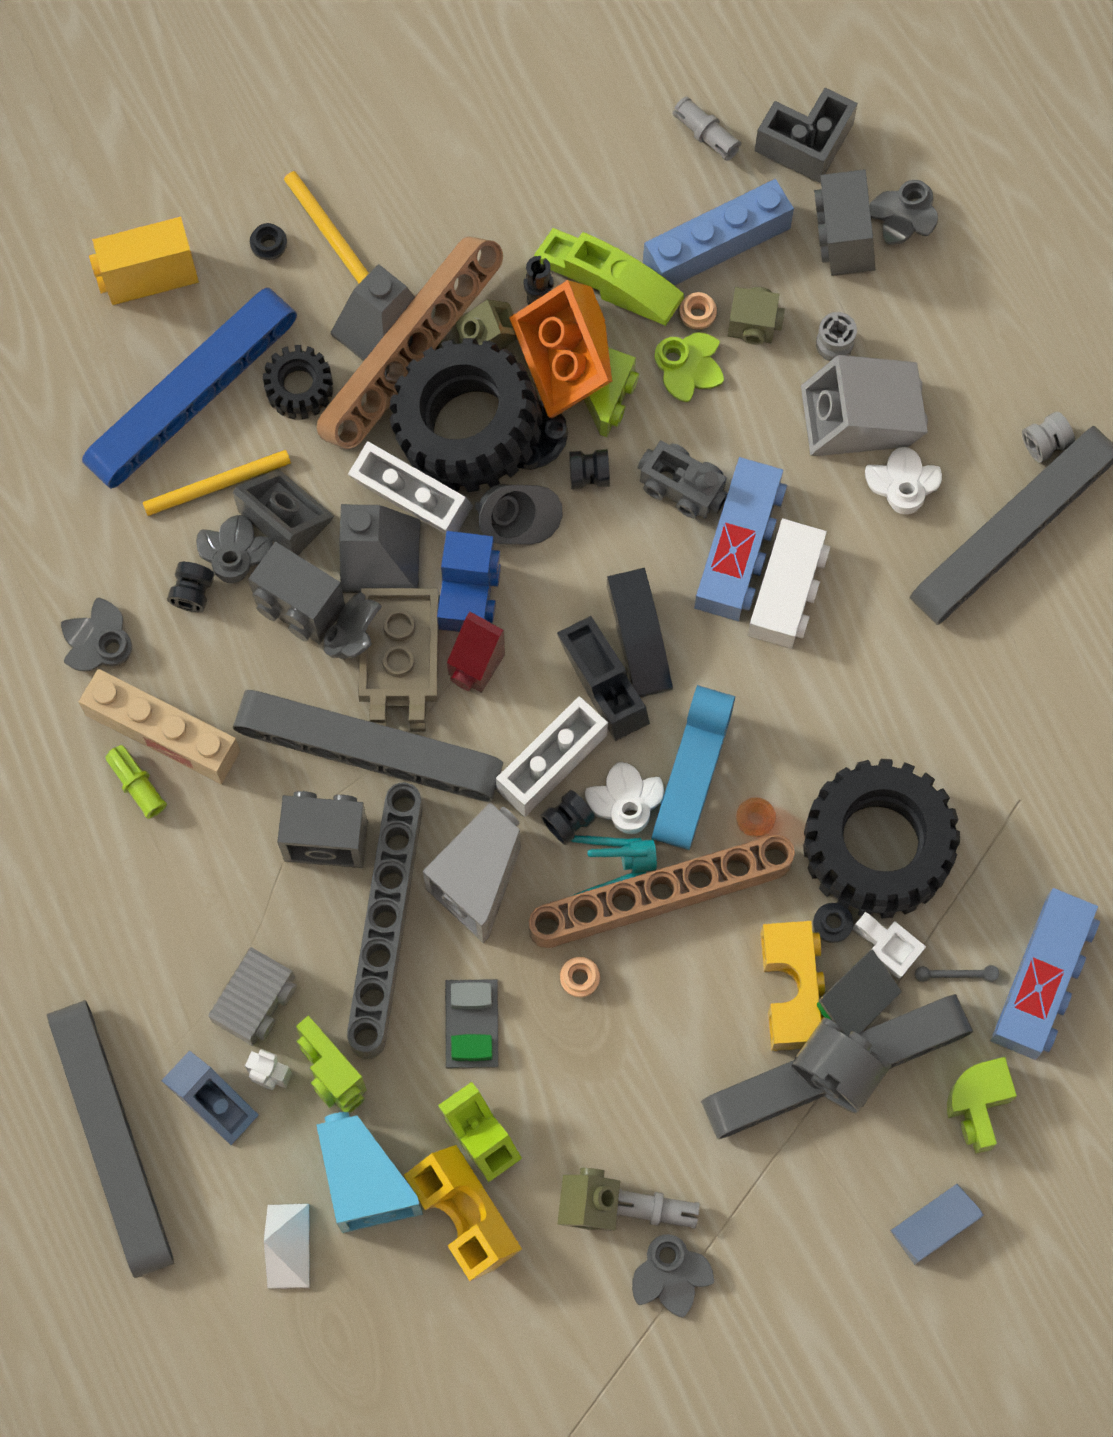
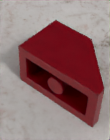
[447,611,505,693]

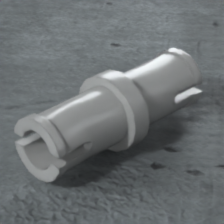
[672,97,741,161]
[617,1189,700,1229]

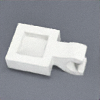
[853,912,926,979]
[245,1049,292,1090]

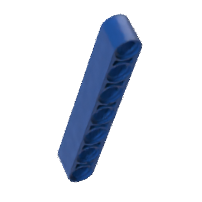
[82,287,297,489]

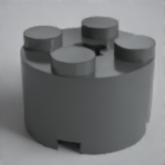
[791,1017,891,1113]

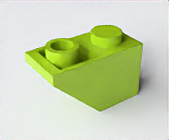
[584,347,640,437]

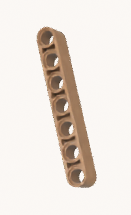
[317,236,503,449]
[529,835,795,948]

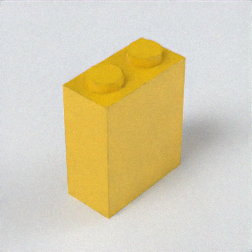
[89,217,199,305]

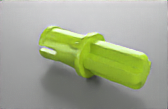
[105,745,167,819]

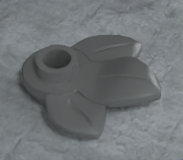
[870,180,938,245]
[196,515,273,583]
[324,592,382,659]
[61,598,132,671]
[632,1234,714,1318]

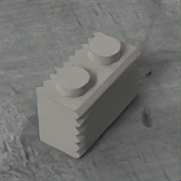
[208,947,297,1046]

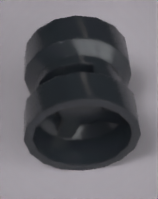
[569,449,610,489]
[167,561,215,612]
[540,790,596,845]

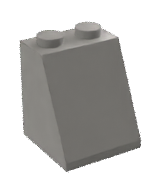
[801,355,928,456]
[423,803,520,943]

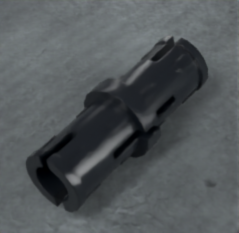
[523,256,554,305]

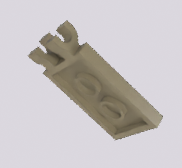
[358,588,439,731]

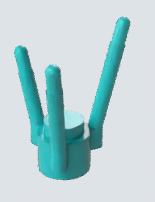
[569,835,657,897]

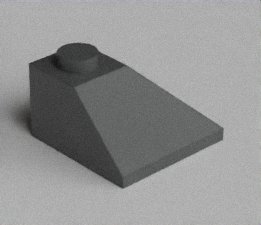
[331,264,415,377]
[339,504,421,593]

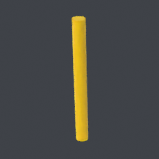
[284,171,369,284]
[142,449,291,516]

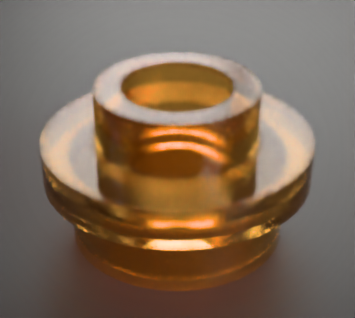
[736,797,776,837]

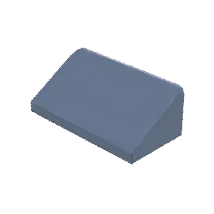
[890,1184,984,1265]

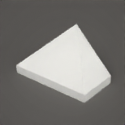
[264,1204,310,1289]

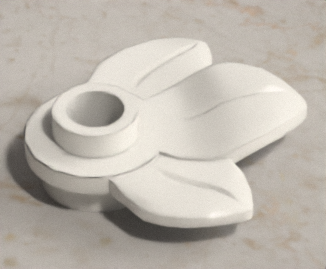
[865,447,942,515]
[585,762,664,834]

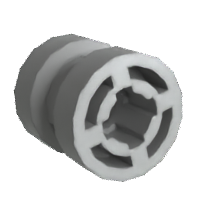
[816,312,857,361]
[1022,412,1075,463]

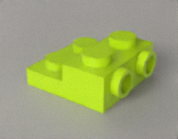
[296,1016,367,1114]

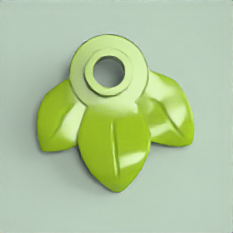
[654,332,724,402]

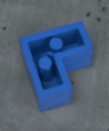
[437,531,501,632]

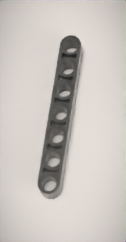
[909,426,1113,625]
[233,690,504,802]
[347,782,423,1059]
[701,994,973,1140]
[47,1000,174,1278]

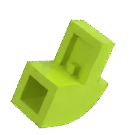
[947,1057,1017,1154]
[438,1082,522,1182]

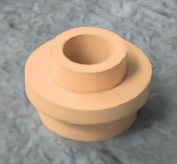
[679,292,717,329]
[560,957,600,998]

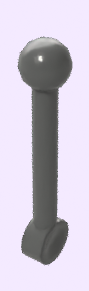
[915,965,999,982]

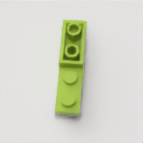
[534,228,684,326]

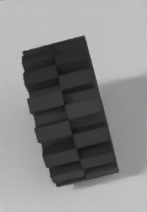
[263,345,333,419]

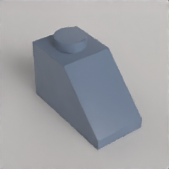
[161,1050,259,1145]

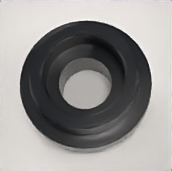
[250,223,287,260]
[813,903,853,943]

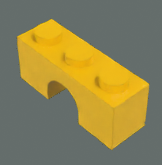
[760,921,825,1051]
[403,1145,522,1281]

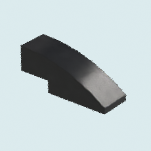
[606,567,673,698]
[557,616,650,741]

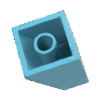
[316,1112,423,1233]

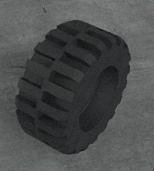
[389,338,543,492]
[803,759,960,919]

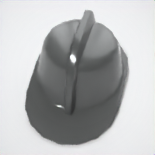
[475,484,563,544]

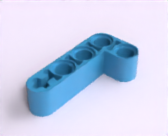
[651,685,736,851]

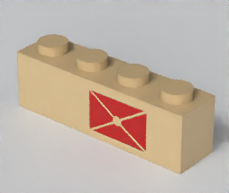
[78,669,241,785]

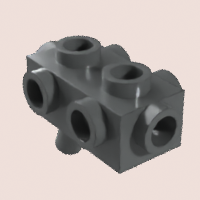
[638,440,728,519]

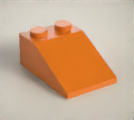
[509,280,612,418]

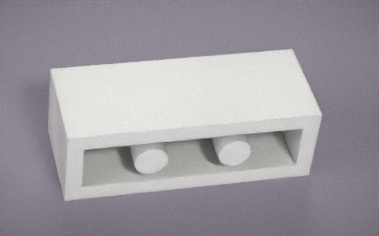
[348,441,473,534]
[747,518,831,649]
[496,696,608,817]

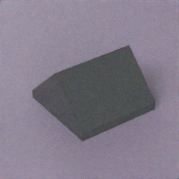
[233,469,334,555]

